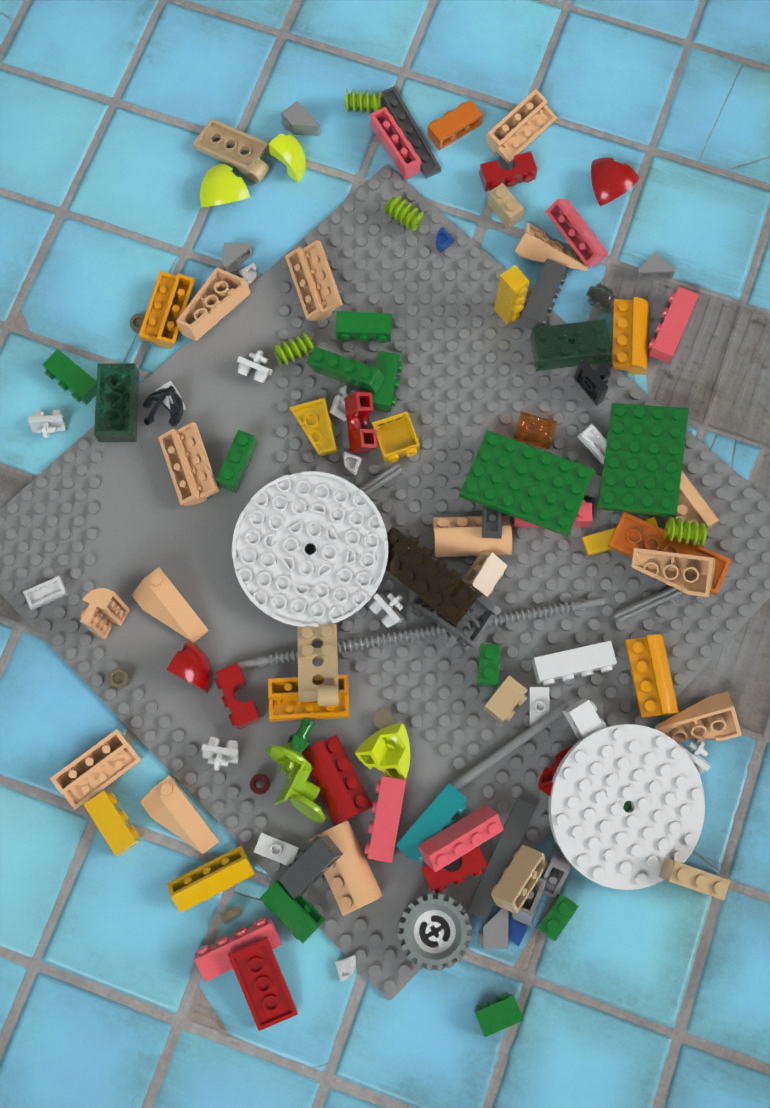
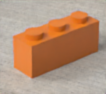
[427,100,483,151]

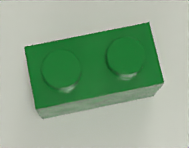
[477,643,501,688]
[535,894,579,941]
[474,992,524,1037]

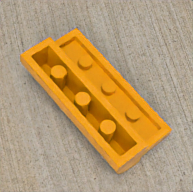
[138,271,195,348]
[611,297,649,375]
[625,634,679,719]
[268,674,350,722]

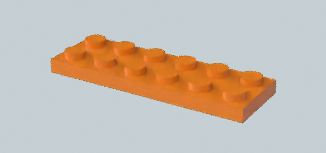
[608,512,731,595]

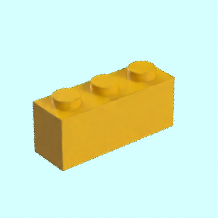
[83,790,140,856]

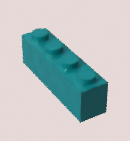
[395,783,467,863]

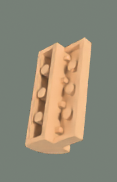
[486,89,558,164]
[285,240,343,321]
[158,422,219,506]
[674,471,720,530]
[433,515,512,557]
[80,588,130,641]
[50,729,141,810]
[309,821,383,916]

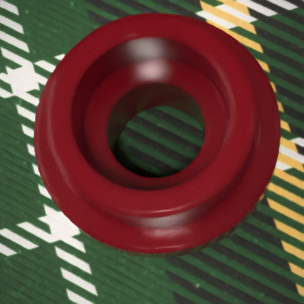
[250,774,270,794]

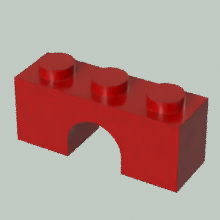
[479,151,537,192]
[344,392,378,453]
[214,663,261,729]
[420,846,487,894]

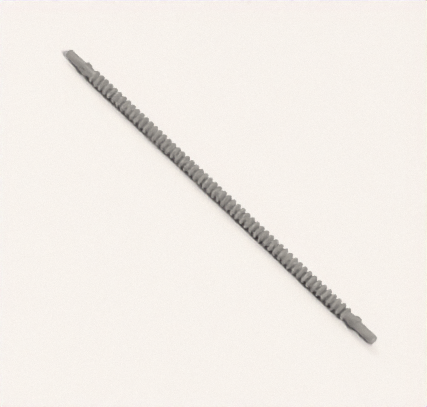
[238,597,605,669]

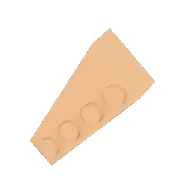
[176,267,251,341]

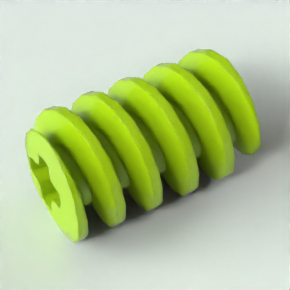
[345,89,382,114]
[384,195,424,233]
[274,333,314,367]
[663,517,707,547]

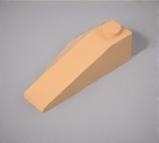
[515,222,589,271]
[631,548,716,597]
[131,567,209,643]
[655,691,742,742]
[140,775,220,855]

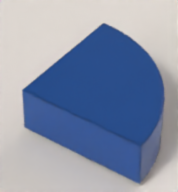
[436,227,454,253]
[508,918,528,946]

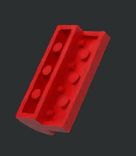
[301,735,373,826]

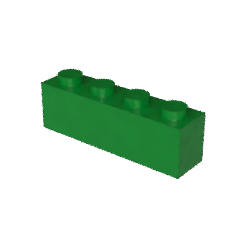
[306,346,384,394]

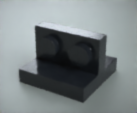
[574,359,614,406]

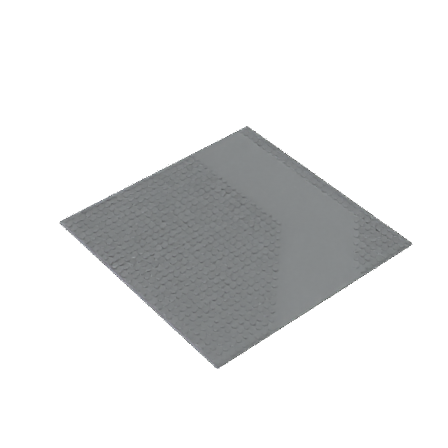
[0,165,770,1000]

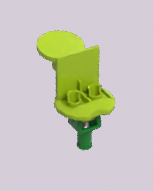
[266,718,326,823]

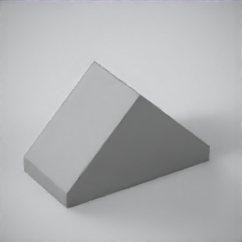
[223,243,254,273]
[635,253,675,281]

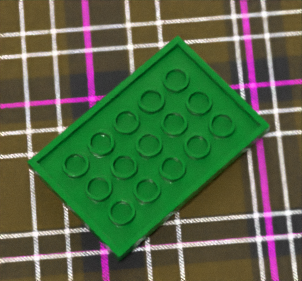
[598,403,689,517]
[459,430,595,537]

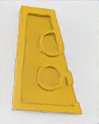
[289,398,338,456]

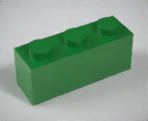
[335,311,392,343]
[42,349,102,405]
[370,351,403,412]
[216,429,258,493]
[260,879,325,943]

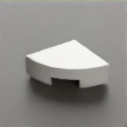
[239,263,257,286]
[343,452,362,477]
[335,955,356,982]

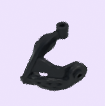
[143,385,183,427]

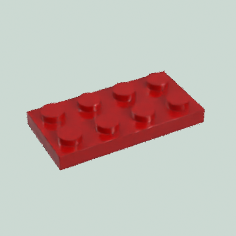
[228,936,298,1031]

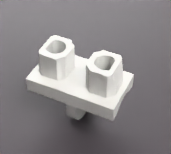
[237,350,273,383]
[28,410,66,439]
[369,593,405,628]
[201,737,239,771]
[678,741,711,775]

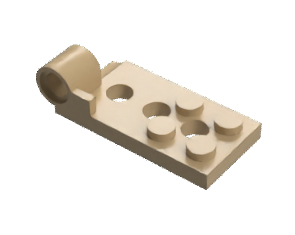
[192,118,269,184]
[297,624,339,706]

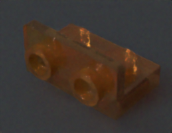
[513,412,557,449]

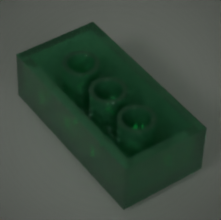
[530,319,612,371]
[94,363,139,442]

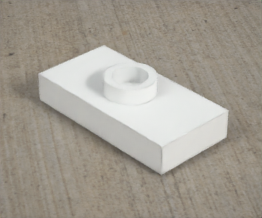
[577,424,607,464]
[23,576,68,610]
[529,687,550,728]
[254,833,299,866]

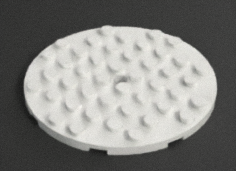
[232,471,388,627]
[548,724,705,890]

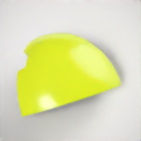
[268,132,306,183]
[200,164,250,208]
[355,722,410,780]

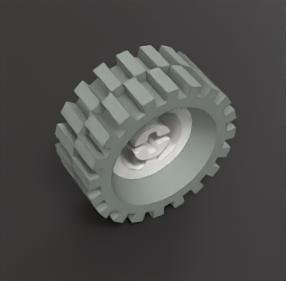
[398,894,472,971]

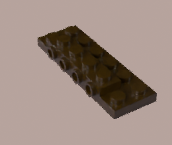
[386,526,480,626]

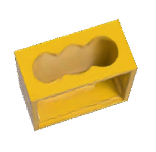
[372,411,420,463]

